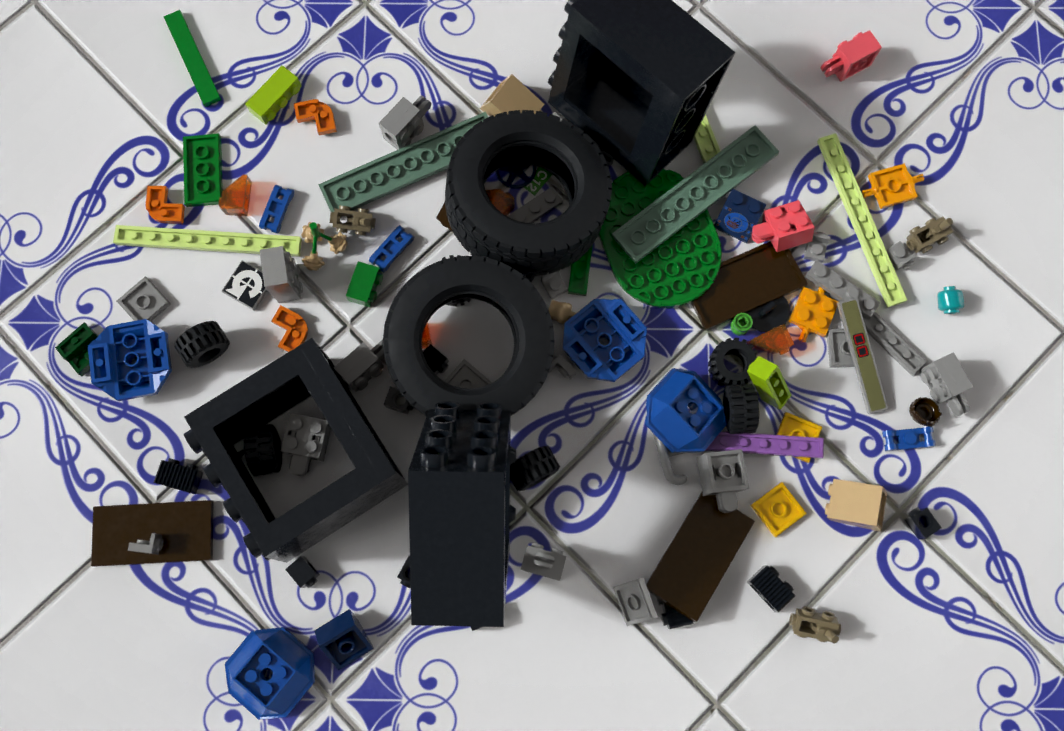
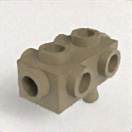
[329,205,376,236]
[906,216,953,254]
[789,606,841,643]

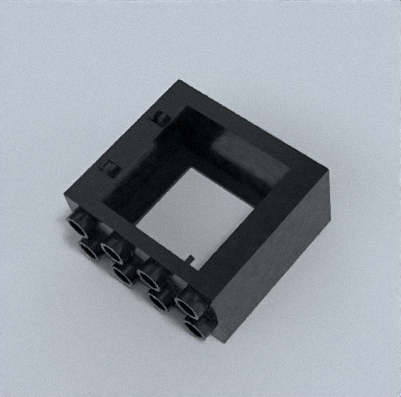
[548,0,736,186]
[184,338,408,563]
[408,401,516,627]

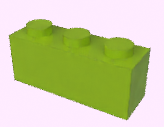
[245,65,302,125]
[747,356,792,410]

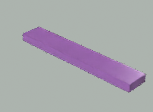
[705,431,824,459]

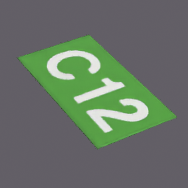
[524,167,553,196]

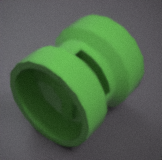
[730,313,753,336]

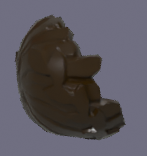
[909,397,942,427]

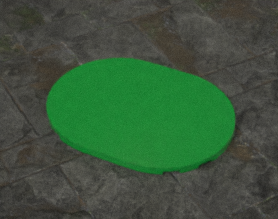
[598,169,722,308]

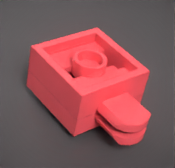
[820,30,882,82]
[752,200,815,252]

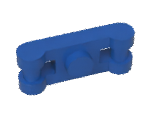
[259,185,294,234]
[369,225,415,273]
[882,427,936,451]

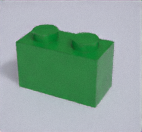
[346,261,383,307]

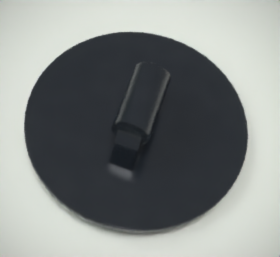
[747,296,790,332]

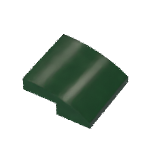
[55,322,98,376]

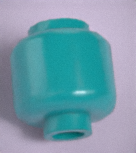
[937,286,964,314]

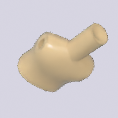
[549,299,576,324]

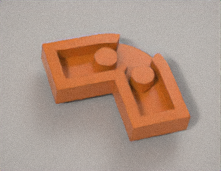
[294,99,337,136]
[146,186,185,224]
[271,305,308,352]

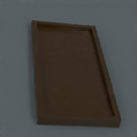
[691,241,808,331]
[646,492,755,623]
[91,500,213,567]

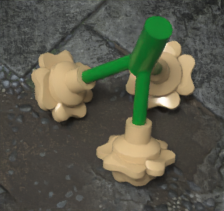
[301,222,348,271]

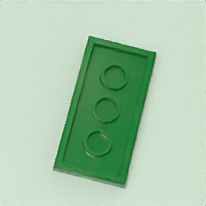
[183,133,223,207]

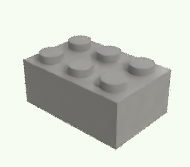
[260,246,303,303]

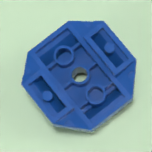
[562,299,647,382]
[88,319,172,401]
[645,368,727,453]
[225,627,315,720]

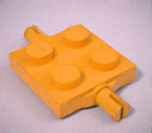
[862,163,924,209]
[789,287,838,342]

